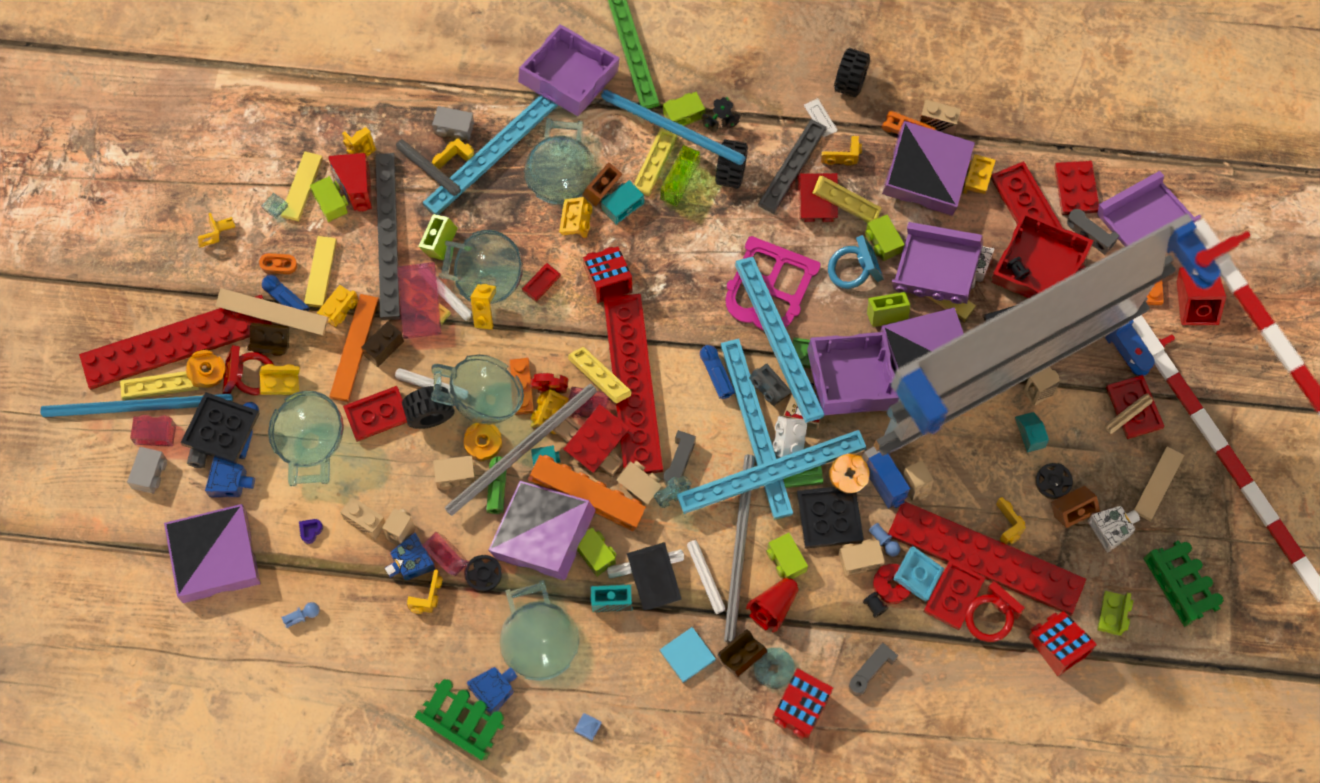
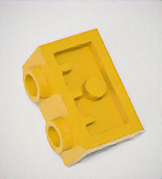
[342,127,376,157]
[963,154,996,194]
[559,197,593,238]
[317,285,358,328]
[259,364,300,395]
[530,389,570,435]

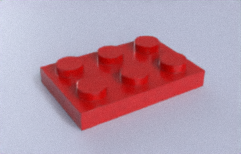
[1054,160,1099,215]
[1106,375,1165,439]
[343,386,407,442]
[563,404,630,474]
[923,559,986,630]

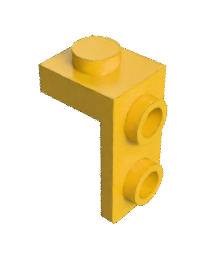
[821,136,862,165]
[432,138,474,169]
[470,284,496,330]
[996,497,1026,544]
[407,570,443,614]

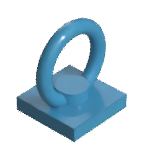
[828,235,884,289]

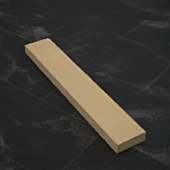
[215,288,329,336]

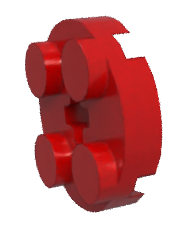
[530,373,569,394]
[873,564,911,604]

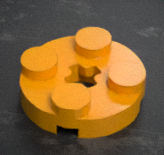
[186,350,225,388]
[463,422,502,462]
[829,454,869,493]

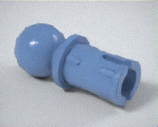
[869,523,900,557]
[281,602,320,628]

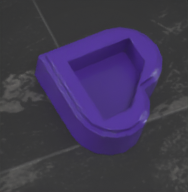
[299,519,323,544]

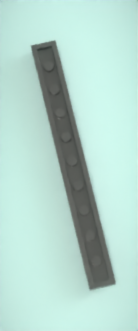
[376,153,400,321]

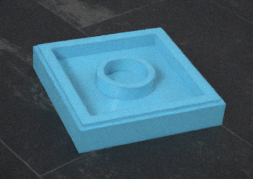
[893,546,944,602]
[660,627,716,683]

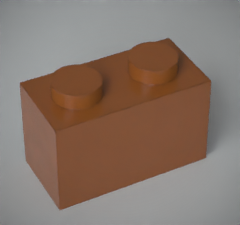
[582,162,623,207]
[1051,485,1100,528]

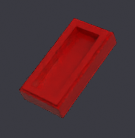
[522,263,561,302]

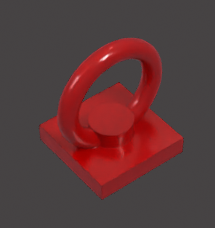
[222,345,274,395]
[965,581,1025,642]

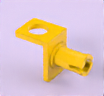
[197,213,235,248]

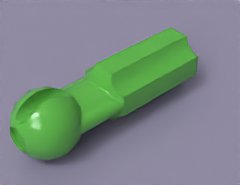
[486,456,507,514]

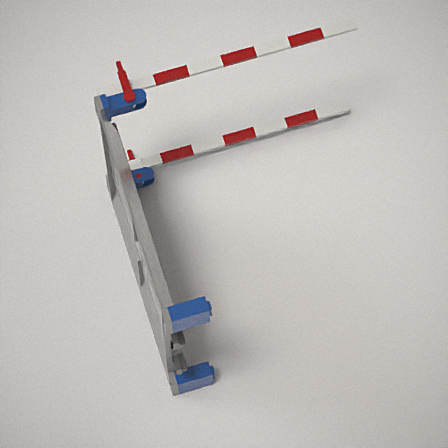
[862,213,1320,602]

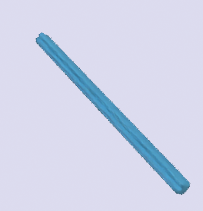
[601,90,745,165]
[40,394,233,417]

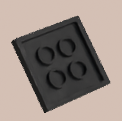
[181,392,260,464]
[797,487,864,549]

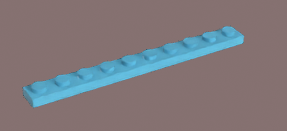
[423,95,558,215]
[735,257,824,423]
[721,339,793,520]
[677,430,866,514]

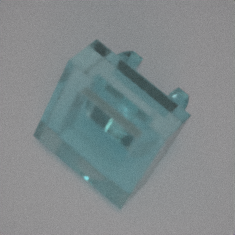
[261,193,288,219]

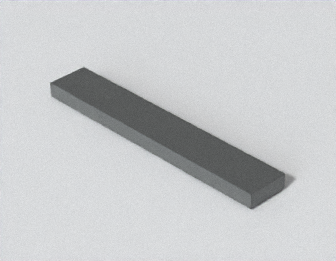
[758,119,827,214]

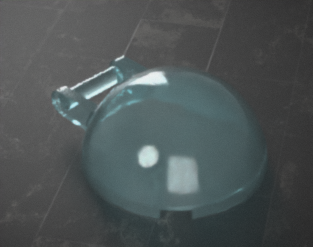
[524,118,597,204]
[438,230,523,304]
[431,354,524,425]
[268,391,344,487]
[500,580,579,681]

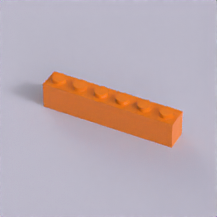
[527,455,646,532]

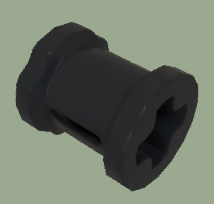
[1006,257,1031,281]
[863,591,889,618]

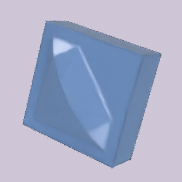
[574,713,602,741]

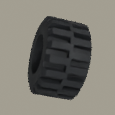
[834,48,870,98]
[715,139,748,189]
[402,386,455,429]

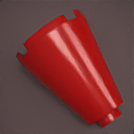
[746,578,799,632]

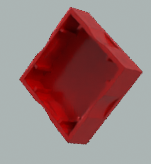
[991,212,1094,299]

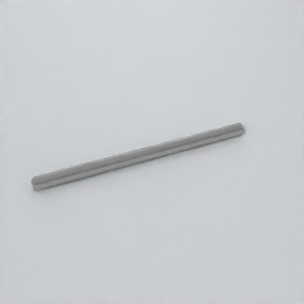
[445,384,597,516]
[724,455,755,643]

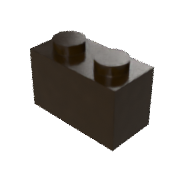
[361,321,404,367]

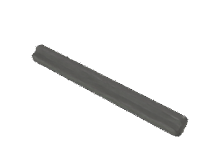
[396,139,461,196]

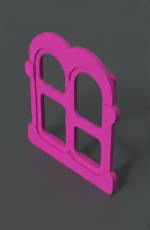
[725,236,821,330]

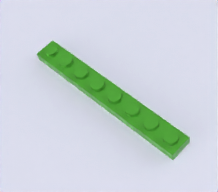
[607,0,659,109]

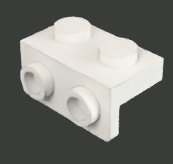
[773,416,807,457]

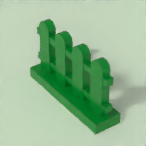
[1143,540,1224,627]
[414,679,505,761]

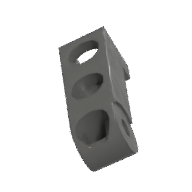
[1067,209,1120,255]
[664,430,696,489]
[849,642,898,696]

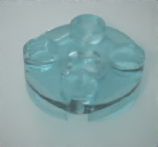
[654,476,692,508]
[754,648,795,689]

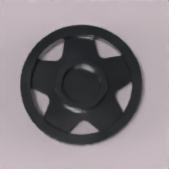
[1036,463,1073,499]
[465,555,502,592]

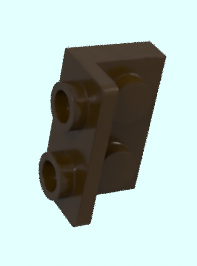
[247,323,289,356]
[718,629,768,677]

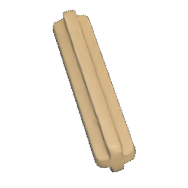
[1105,394,1153,434]

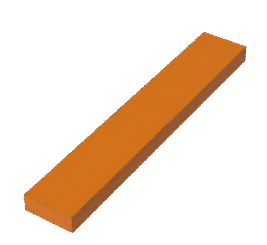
[329,294,379,402]

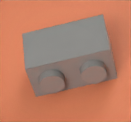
[432,106,475,140]
[127,447,167,494]

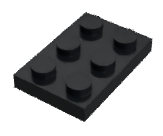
[626,542,682,611]

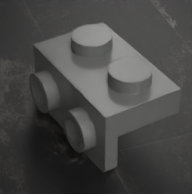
[749,363,791,406]

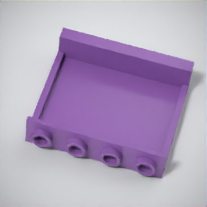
[1097,171,1201,247]
[892,222,983,304]

